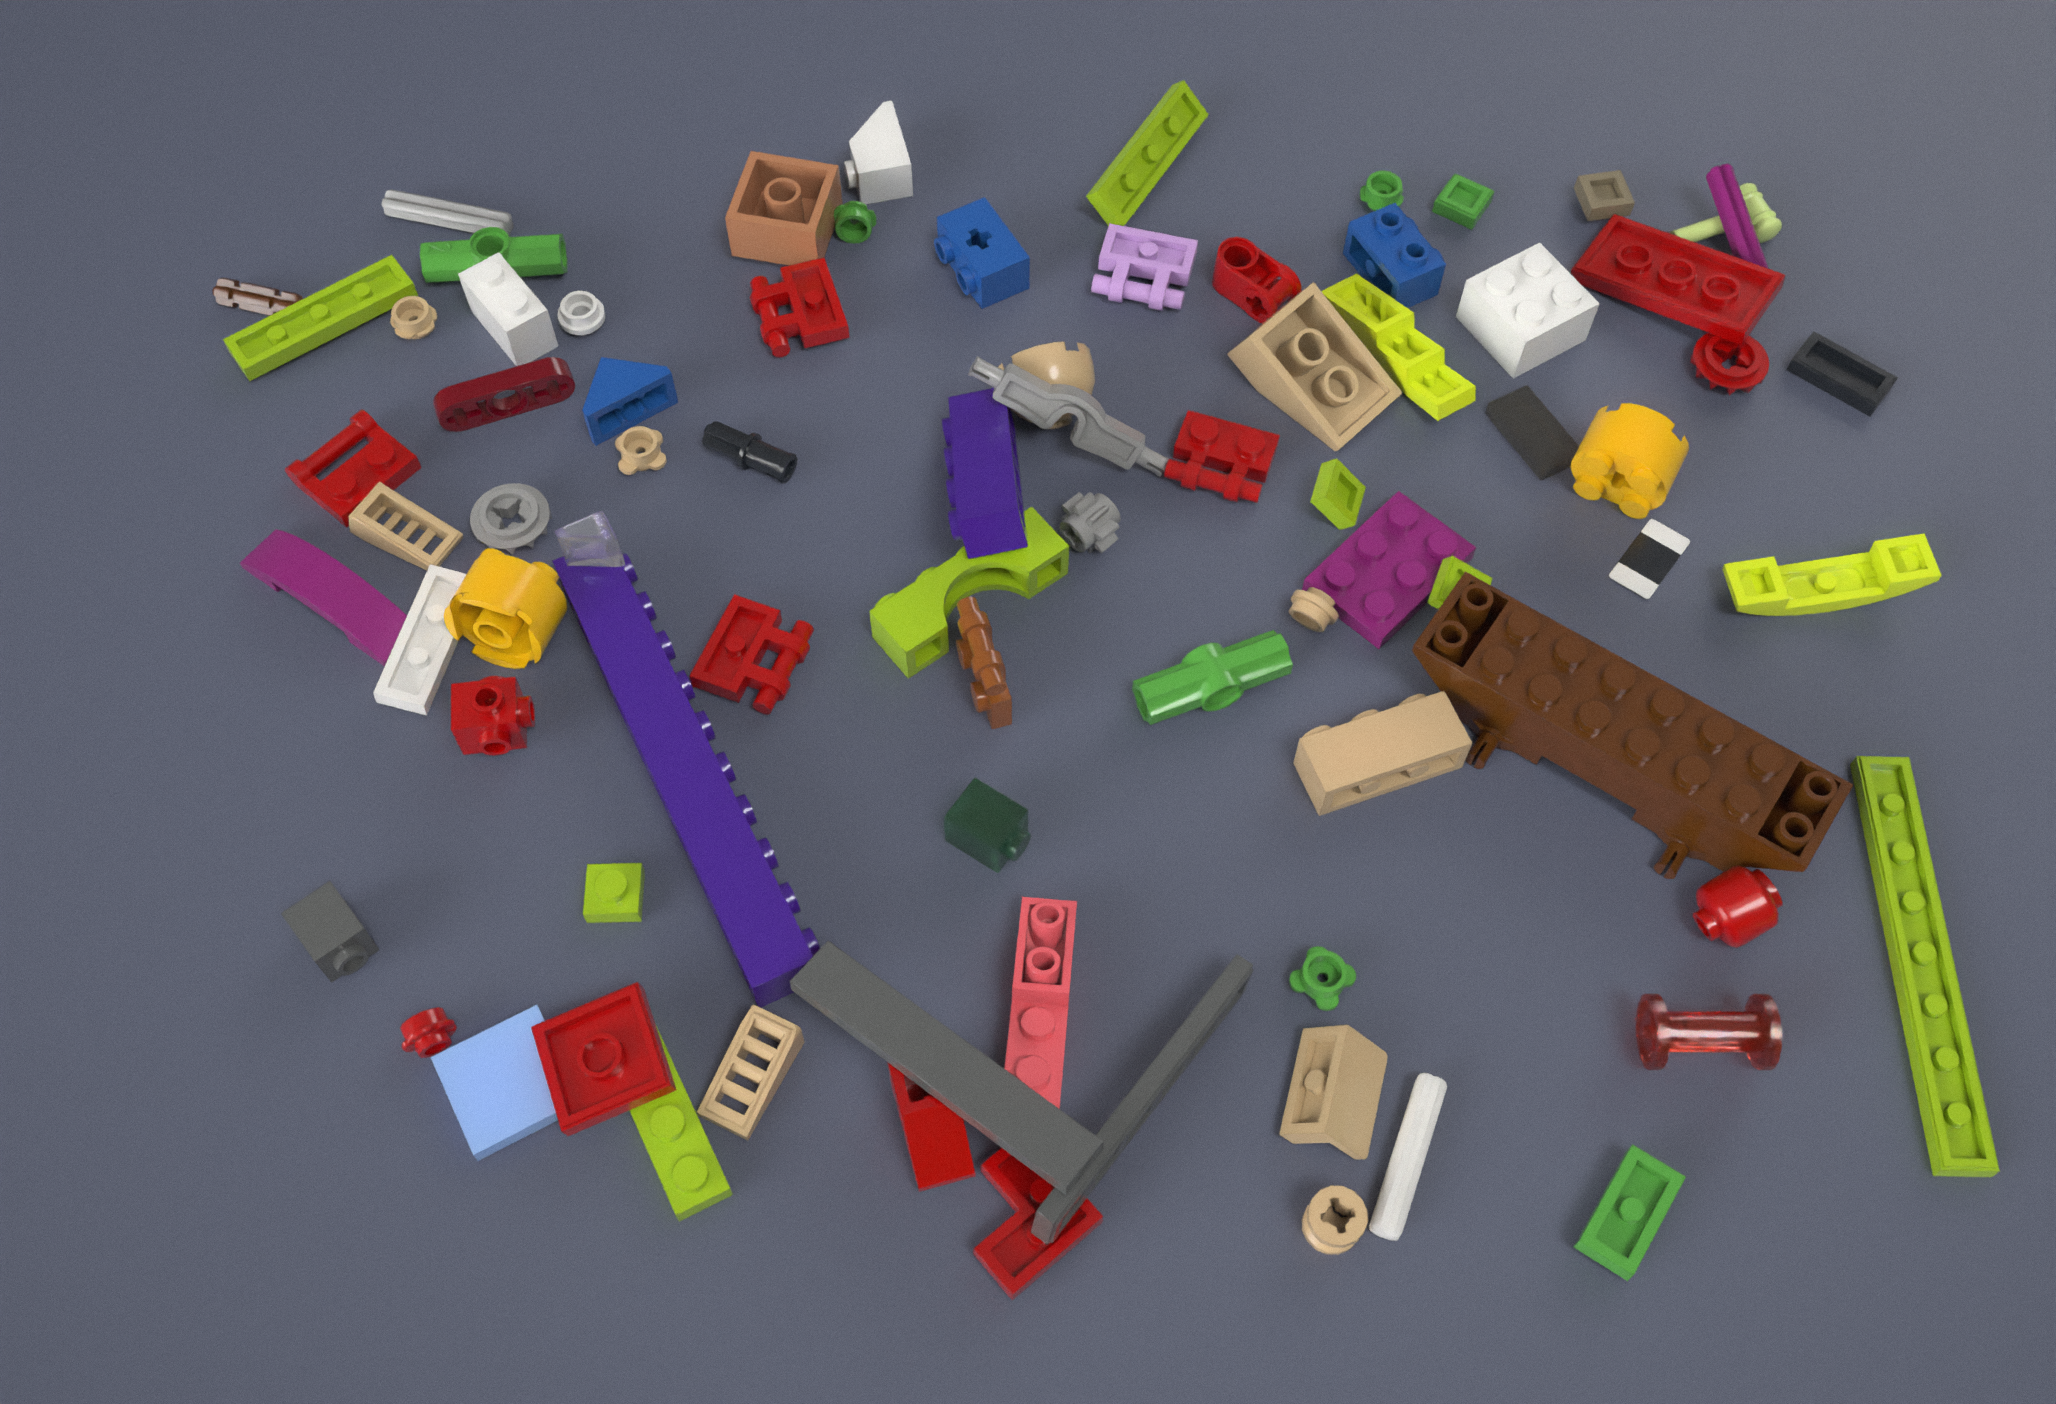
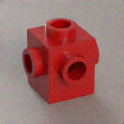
[451,676,535,755]

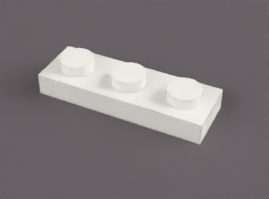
[373,564,466,716]

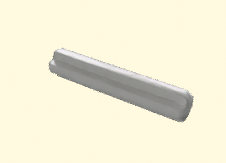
[382,189,514,237]

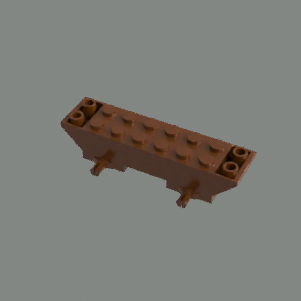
[1412,572,1853,879]

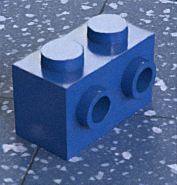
[1343,203,1446,308]

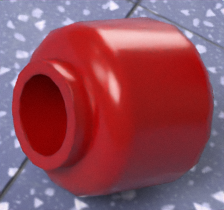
[1693,865,1783,948]

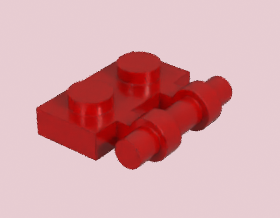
[750,257,850,357]
[1164,410,1280,503]
[689,594,814,715]

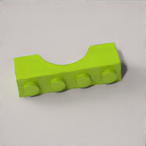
[869,507,1069,679]

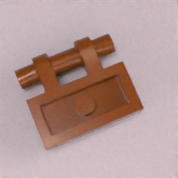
[956,597,1012,729]

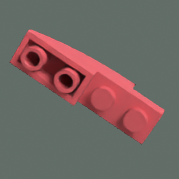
[1004,897,1077,1109]

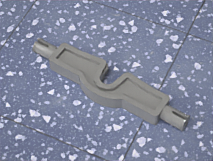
[968,356,1169,476]

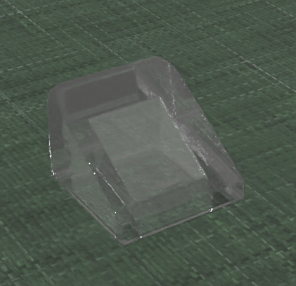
[554,511,625,567]

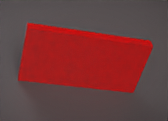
[1571,214,1786,345]

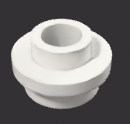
[558,291,605,335]

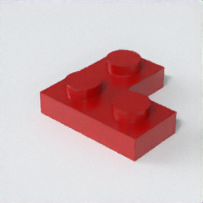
[973,1148,1103,1301]

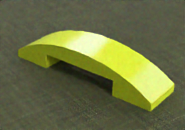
[1722,533,1942,616]

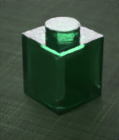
[944,777,1031,873]

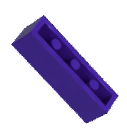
[942,388,1028,559]

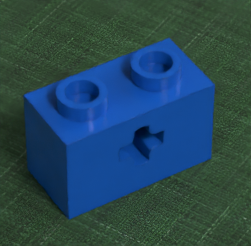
[934,197,1030,309]

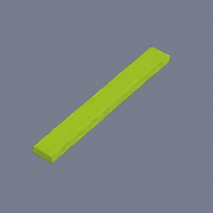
[1850,756,2000,1177]

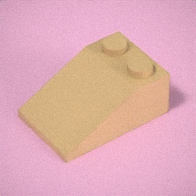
[1227,282,1402,452]

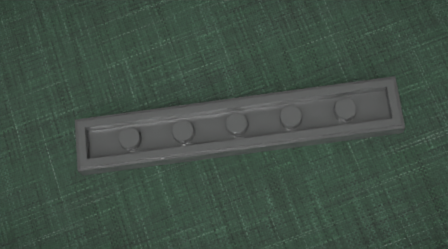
[790,941,1103,1195]
[1031,954,1253,1245]

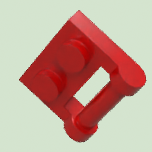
[285,409,422,528]

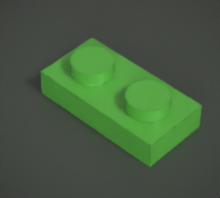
[1574,1144,1686,1281]

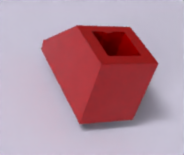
[888,1063,976,1192]

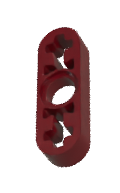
[433,357,575,432]

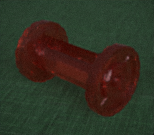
[1636,994,1782,1070]

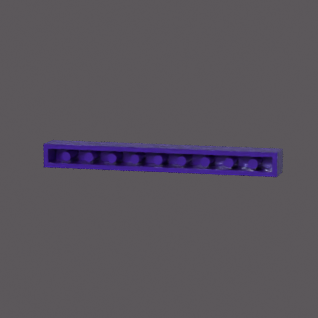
[552,538,821,1008]

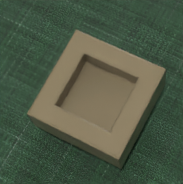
[1574,170,1635,221]

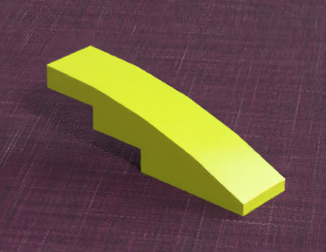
[1321,273,1476,421]

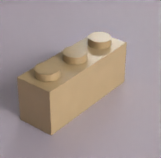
[1293,691,1472,816]

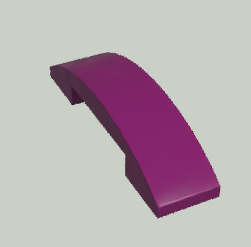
[240,529,407,667]

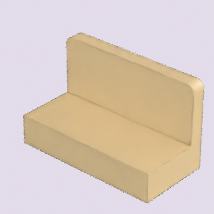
[1279,1025,1388,1159]

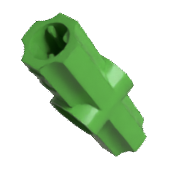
[420,227,568,283]
[1132,630,1293,725]

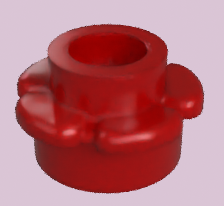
[400,1007,457,1058]

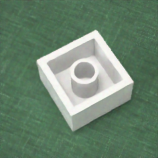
[1456,242,1600,379]

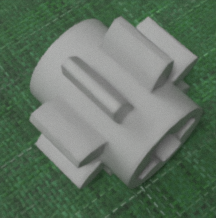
[1059,492,1121,553]

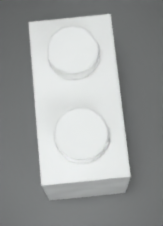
[458,252,558,366]

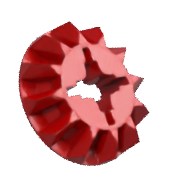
[1690,333,1769,395]

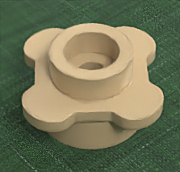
[615,426,667,475]

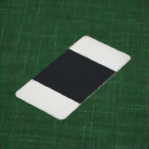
[1609,519,1690,599]

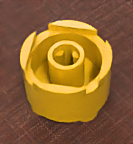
[1571,403,1689,519]
[444,548,567,669]

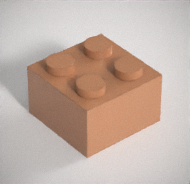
[725,151,843,265]

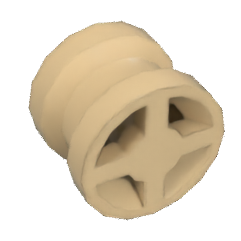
[1302,1186,1368,1255]

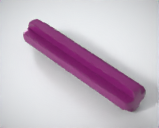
[1706,163,1769,269]

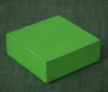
[1432,173,1495,230]

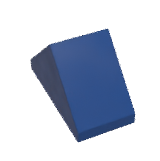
[582,357,679,446]

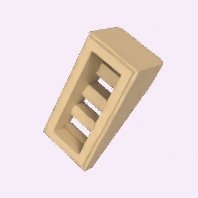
[348,482,463,571]
[697,1005,805,1141]

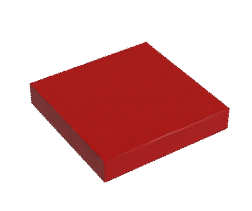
[531,982,677,1136]

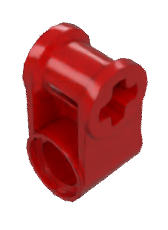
[1212,237,1301,323]

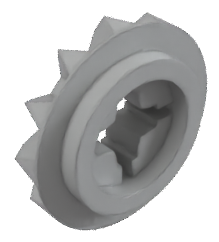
[470,483,552,555]

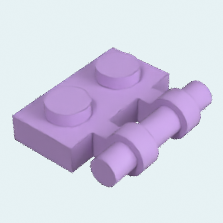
[1091,223,1198,311]

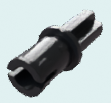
[702,421,798,483]

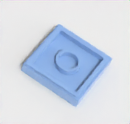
[431,1005,558,1161]

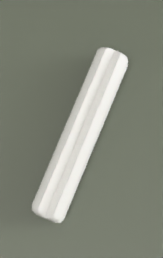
[1369,1073,1447,1241]

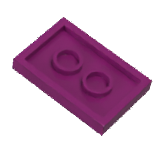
[1302,491,1476,649]

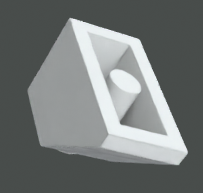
[844,101,913,204]

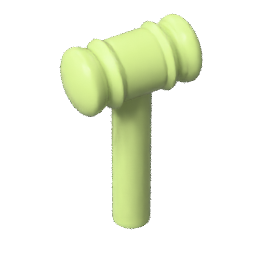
[1670,183,1782,243]

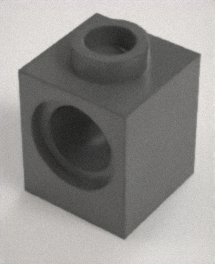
[281,881,380,983]

